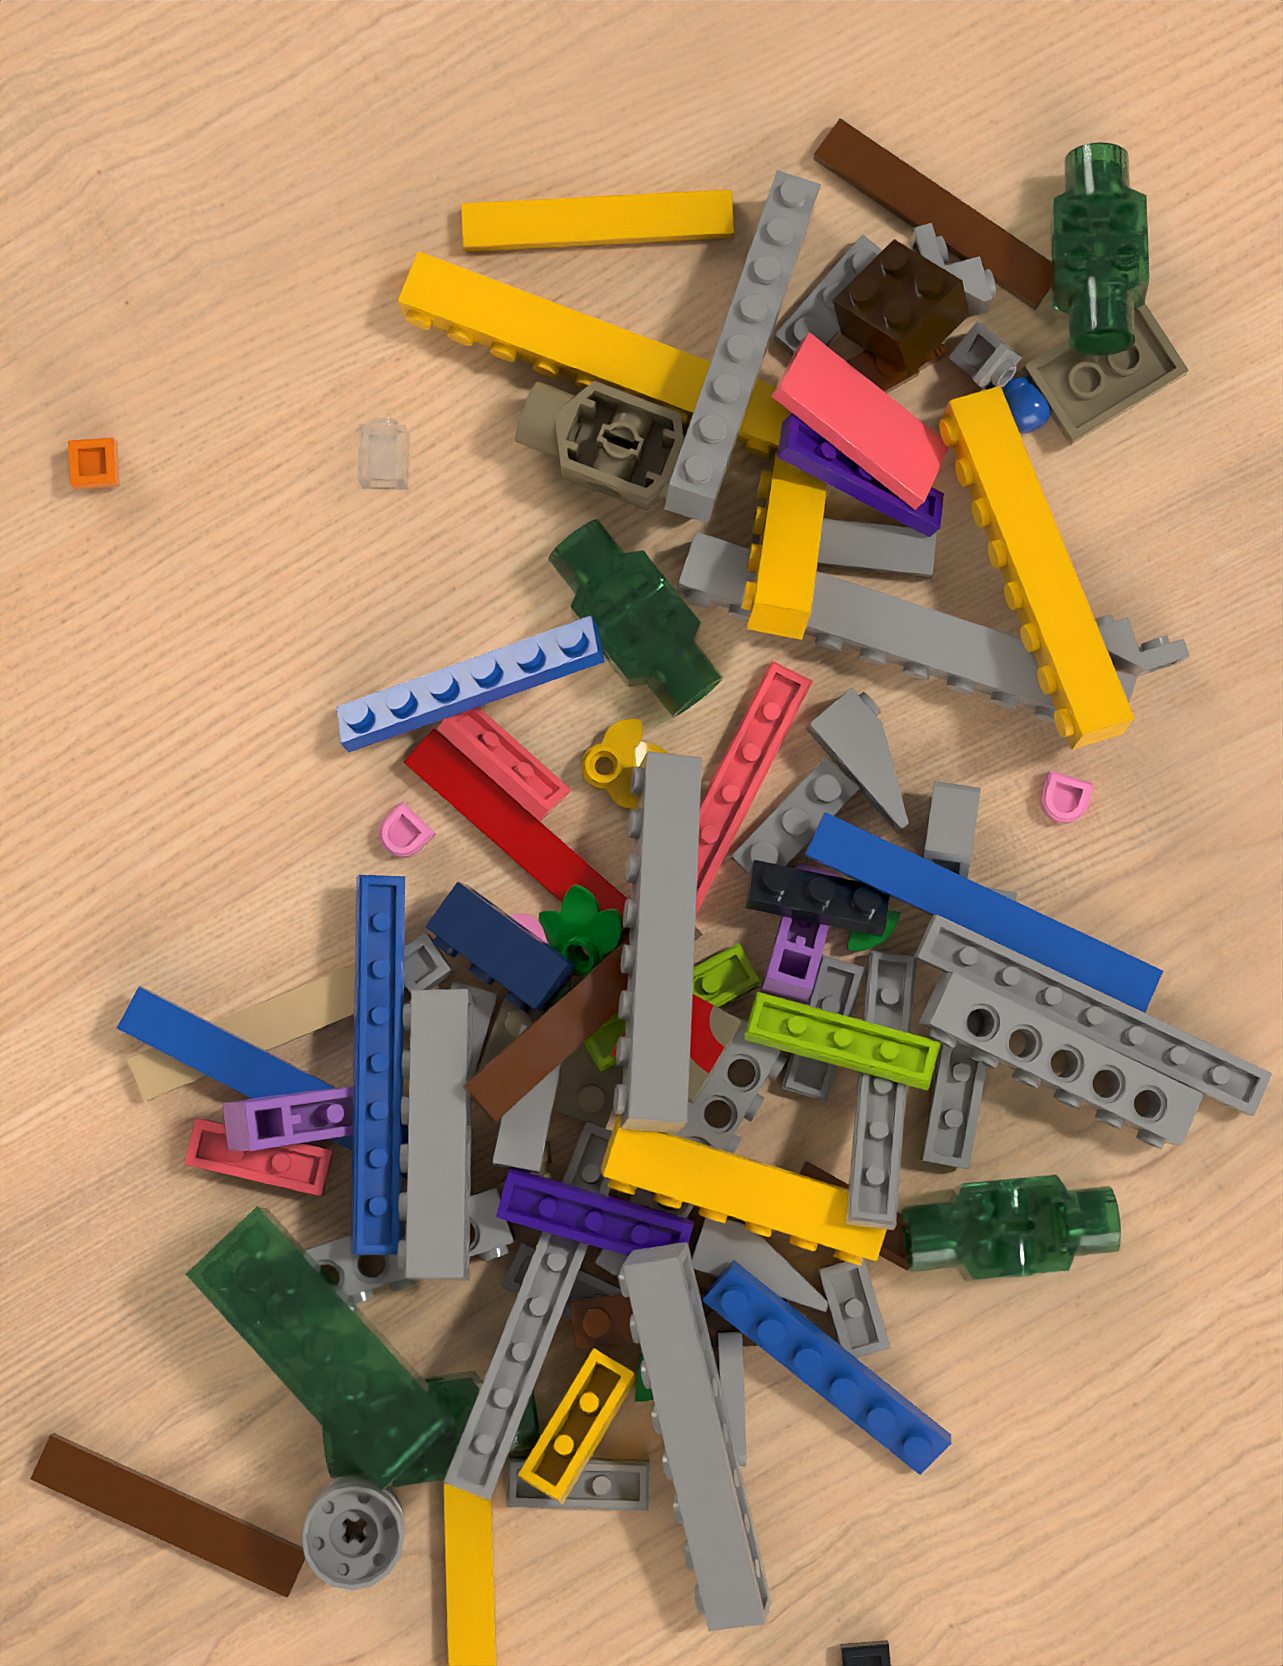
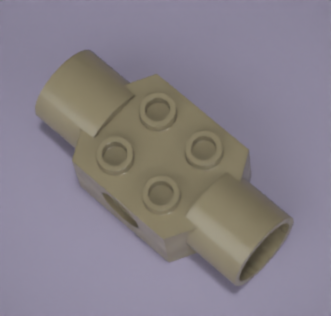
[515,381,685,511]

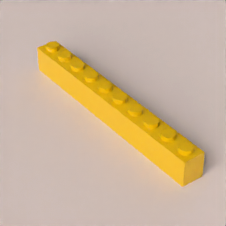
[398,251,791,459]

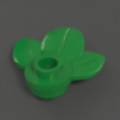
[539,884,623,975]

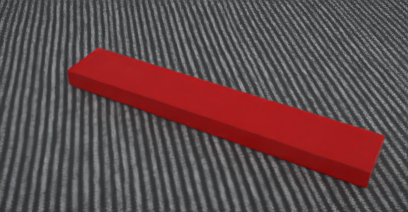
[404,728,627,931]

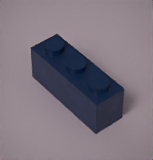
[425,881,578,1013]

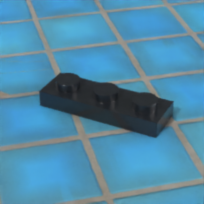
[745,860,889,937]

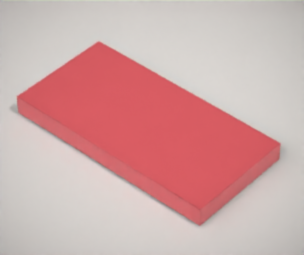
[771,332,950,510]

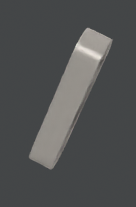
[718,1332,746,1466]

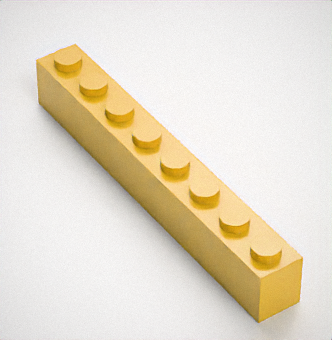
[939,386,1135,750]

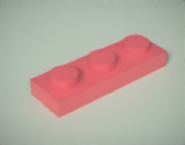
[437,707,571,821]
[184,1118,334,1196]

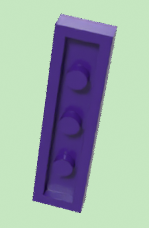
[777,413,944,537]
[496,1168,693,1256]

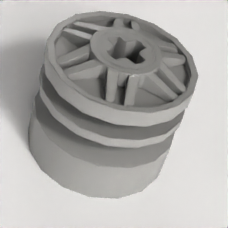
[301,1473,405,1590]

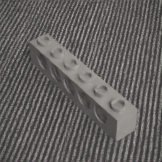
[919,972,1204,1149]
[595,1016,788,1277]
[225,1186,516,1335]

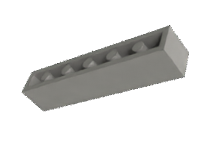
[398,989,473,1281]

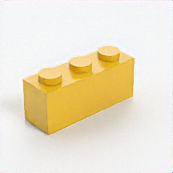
[518,1348,636,1505]

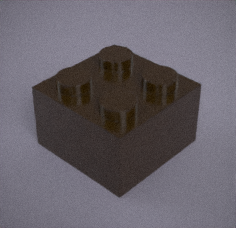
[832,239,969,376]

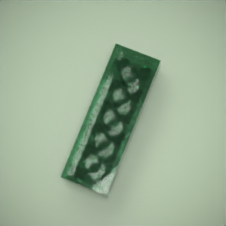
[186,1206,460,1492]

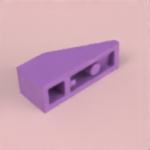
[760,863,842,1005]
[223,1086,353,1151]

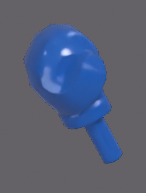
[1002,376,1050,434]

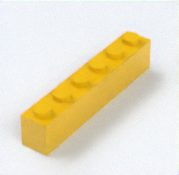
[600,1117,887,1265]

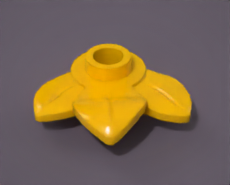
[581,719,669,810]

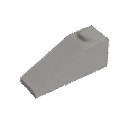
[807,688,909,833]
[691,1215,828,1312]

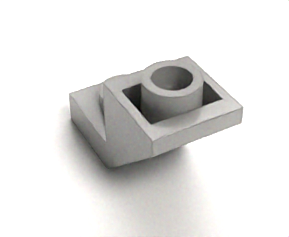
[909,223,996,315]
[1095,614,1190,677]
[923,781,980,878]

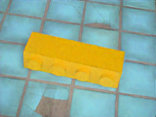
[741,453,827,640]

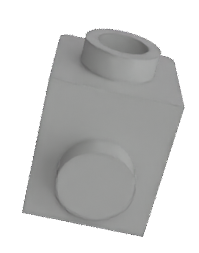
[949,321,1022,390]

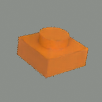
[68,437,120,490]

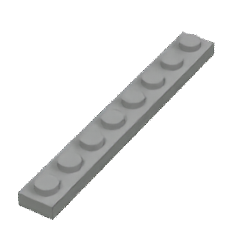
[914,915,1272,1116]
[444,1121,612,1501]

